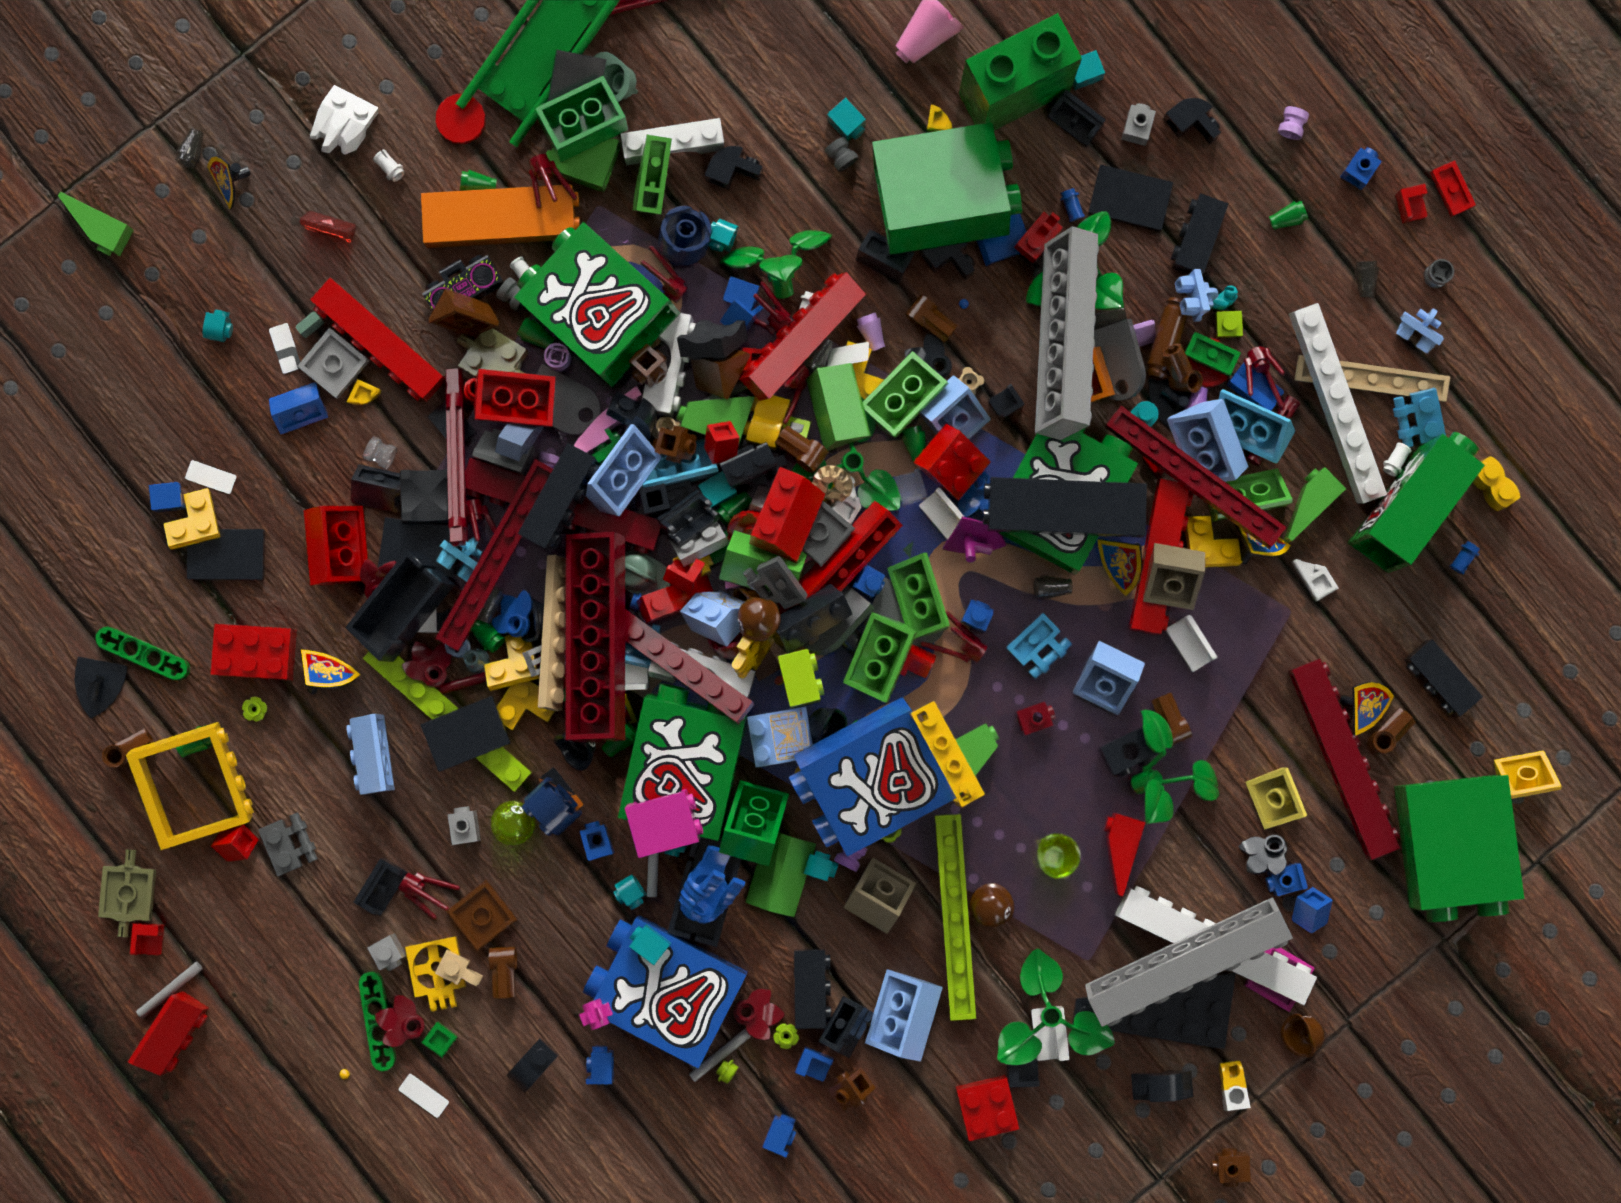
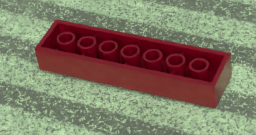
[566,532,625,742]

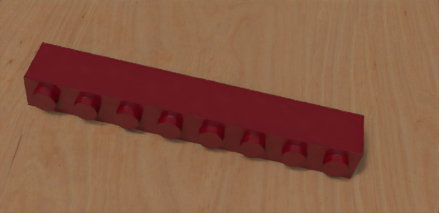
[465,458,662,554]
[1287,659,1401,860]

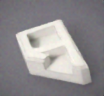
[831,476,861,524]
[1292,559,1339,602]

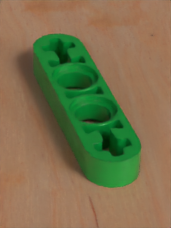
[96,627,190,680]
[359,971,396,1071]

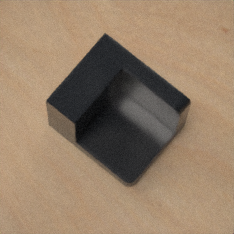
[988,384,1025,422]
[1007,1058,1040,1087]

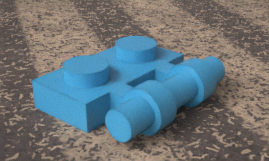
[1393,388,1446,447]
[1006,613,1072,679]

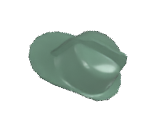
[594,52,638,102]
[625,550,670,596]

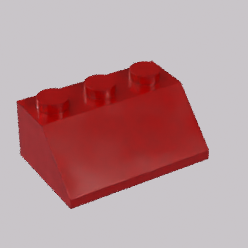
[474,369,555,427]
[749,467,825,563]
[303,506,368,586]
[128,991,209,1076]

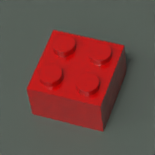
[913,424,991,501]
[955,1075,1019,1141]

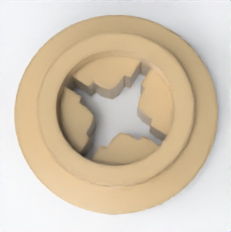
[812,465,853,504]

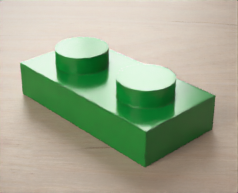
[1185,332,1241,377]

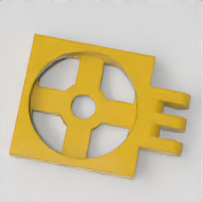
[732,636,775,679]
[405,936,466,1012]

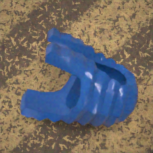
[679,846,745,924]

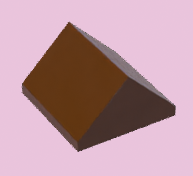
[429,288,499,337]
[690,350,751,400]

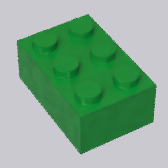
[535,76,628,162]
[719,780,789,866]

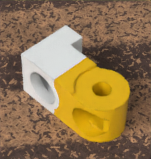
[1219,1060,1251,1111]

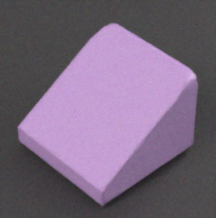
[1133,320,1156,347]

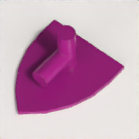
[943,516,1007,563]

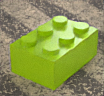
[778,649,824,709]

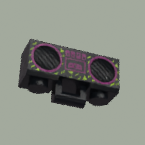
[422,255,504,311]

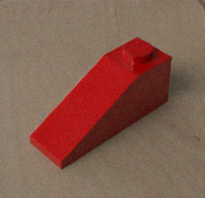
[636,575,713,624]
[1104,813,1145,896]

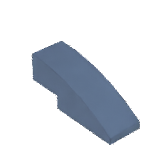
[495,423,544,461]

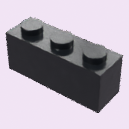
[1170,193,1229,275]
[772,584,853,654]
[1404,639,1483,717]
[794,949,831,1029]

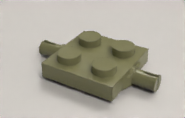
[457,328,529,378]
[98,849,156,937]

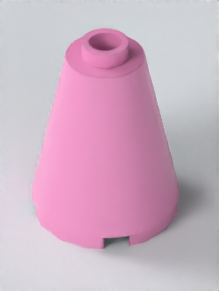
[896,0,964,64]

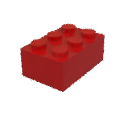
[210,624,297,680]

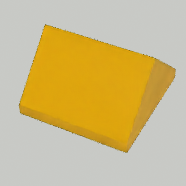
[1494,751,1562,799]

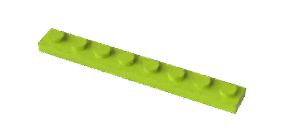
[363,652,532,792]
[935,813,976,1020]

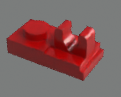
[1014,212,1063,263]

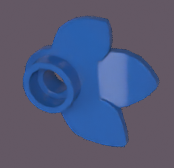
[958,471,991,517]
[492,590,532,638]

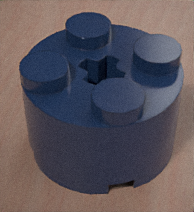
[658,206,712,266]
[522,777,582,836]

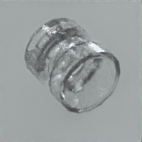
[363,436,397,470]

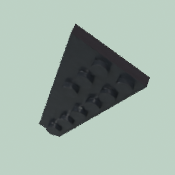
[1072,972,1236,1049]

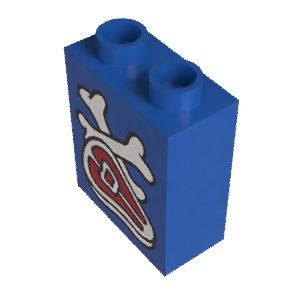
[789,697,956,857]
[582,915,748,1069]

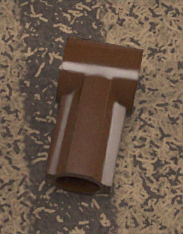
[905,294,958,343]
[1161,344,1203,393]
[775,425,829,473]
[1150,692,1193,746]
[1367,707,1416,755]
[102,728,154,768]
[489,947,517,999]

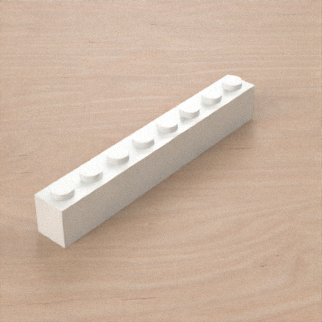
[1289,303,1387,503]
[1115,886,1317,1005]

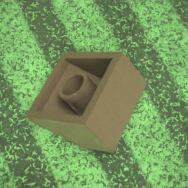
[1143,543,1205,610]
[843,857,916,934]

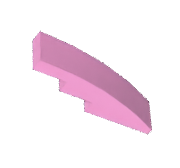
[574,386,643,455]

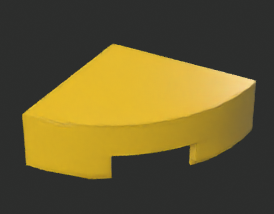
[927,105,952,132]
[347,379,382,405]

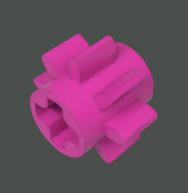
[579,998,613,1030]

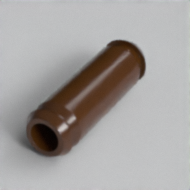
[1145,297,1188,381]

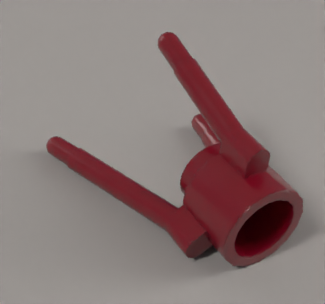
[528,154,577,209]
[641,246,688,303]
[753,281,793,335]
[1243,346,1285,408]
[783,364,809,425]
[466,499,497,542]
[920,611,987,663]
[399,872,460,920]

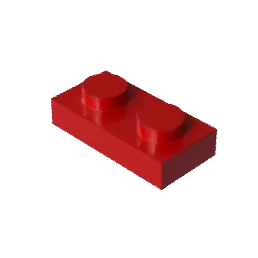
[1430,160,1476,217]

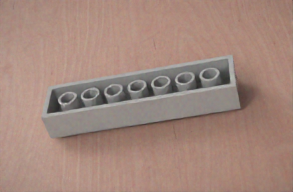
[1035,226,1099,440]
[1085,897,1293,1027]

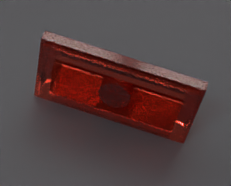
[299,211,356,243]

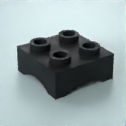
[677,320,748,361]
[400,469,448,524]

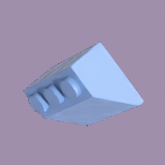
[1167,399,1249,482]
[586,424,662,516]
[347,714,395,795]
[865,969,943,1062]

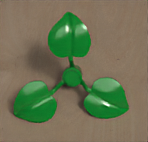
[1026,211,1124,310]
[720,230,832,298]
[792,397,900,511]
[1131,710,1219,824]
[997,949,1115,1065]

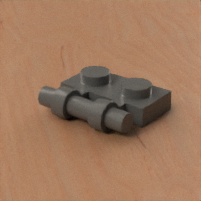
[743,556,808,610]
[258,812,318,876]

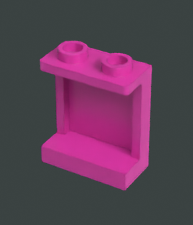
[625,789,703,858]

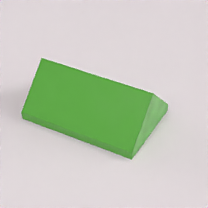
[862,351,949,438]
[806,363,871,451]
[1208,468,1293,522]
[719,530,807,592]
[887,552,950,639]
[843,612,917,703]
[745,832,816,917]

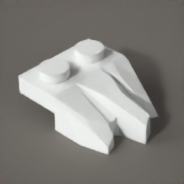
[310,85,378,155]

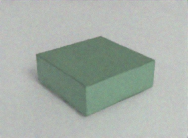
[295,311,325,338]

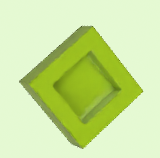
[1215,311,1243,338]

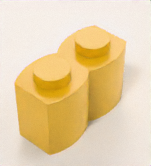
[743,395,790,451]
[1473,456,1520,511]

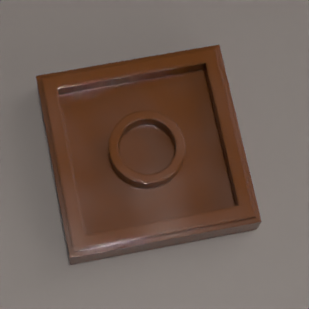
[446,880,518,952]

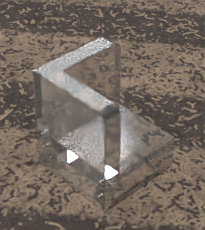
[894,468,927,506]

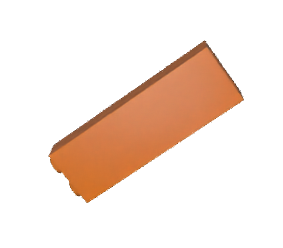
[421,184,580,248]

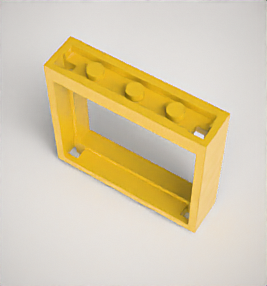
[909,701,985,807]
[126,722,254,850]

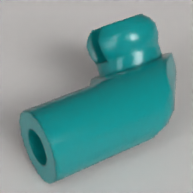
[1211,285,1238,310]

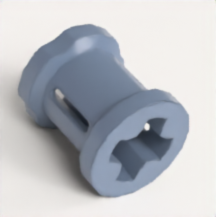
[445,639,471,658]

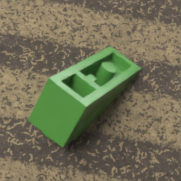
[632,134,672,214]
[58,192,134,256]
[1284,467,1346,543]

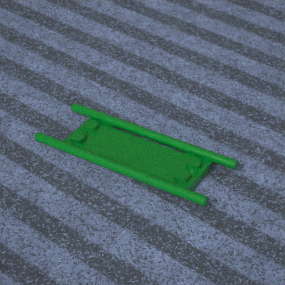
[455,0,620,147]

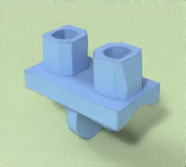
[1174,269,1219,322]
[1396,308,1444,353]

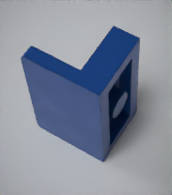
[1226,363,1284,411]
[269,382,328,434]

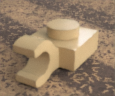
[435,950,483,986]

